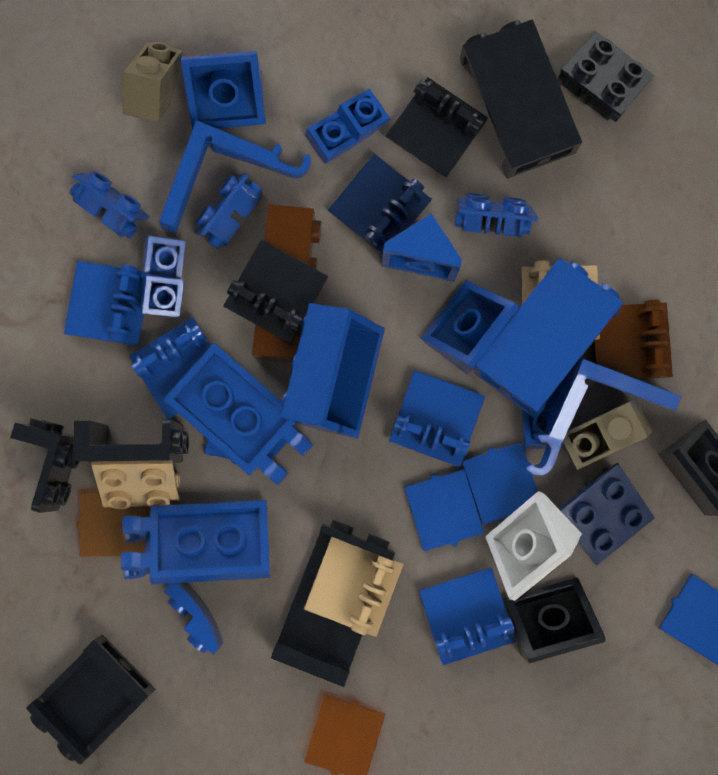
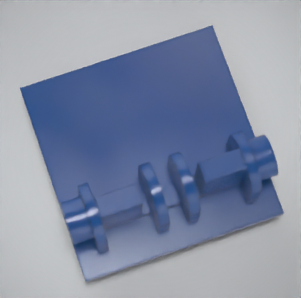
[455,193,539,237]
[64,261,144,346]
[129,317,211,420]
[389,370,486,467]
[419,567,516,665]

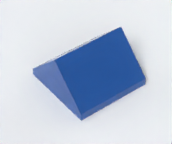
[180,51,266,130]
[382,213,462,282]
[421,280,519,374]

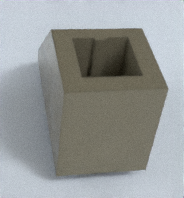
[123,42,182,122]
[563,397,653,470]

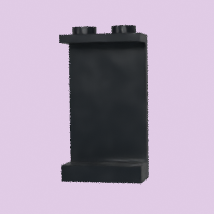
[460,19,582,179]
[271,520,395,687]

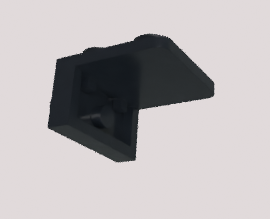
[10,418,79,513]

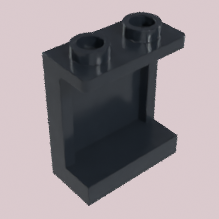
[73,420,189,463]
[26,635,156,765]

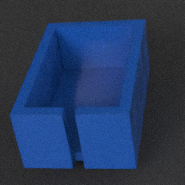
[281,303,385,439]

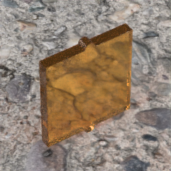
[76,493,148,556]
[304,695,385,775]

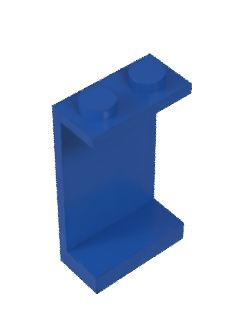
[474,258,623,419]

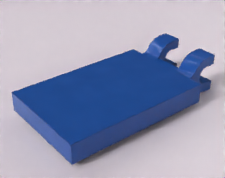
[163,343,313,485]
[121,500,270,584]

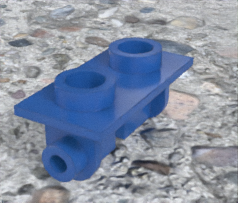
[70,171,149,239]
[194,173,262,249]

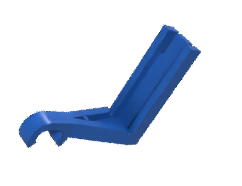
[159,121,311,234]
[521,358,681,475]

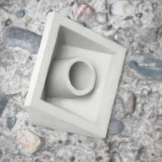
[485,491,582,601]

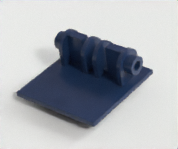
[328,154,432,254]
[558,463,655,566]

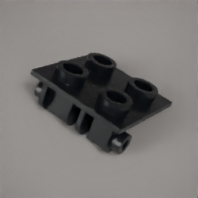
[558,32,654,122]
[386,77,488,178]
[223,240,328,344]

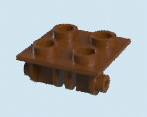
[594,300,673,379]

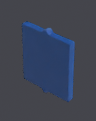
[462,442,538,525]
[404,469,484,551]
[659,574,718,665]

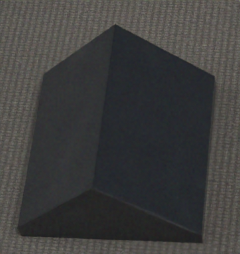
[658,419,718,516]
[505,577,606,663]

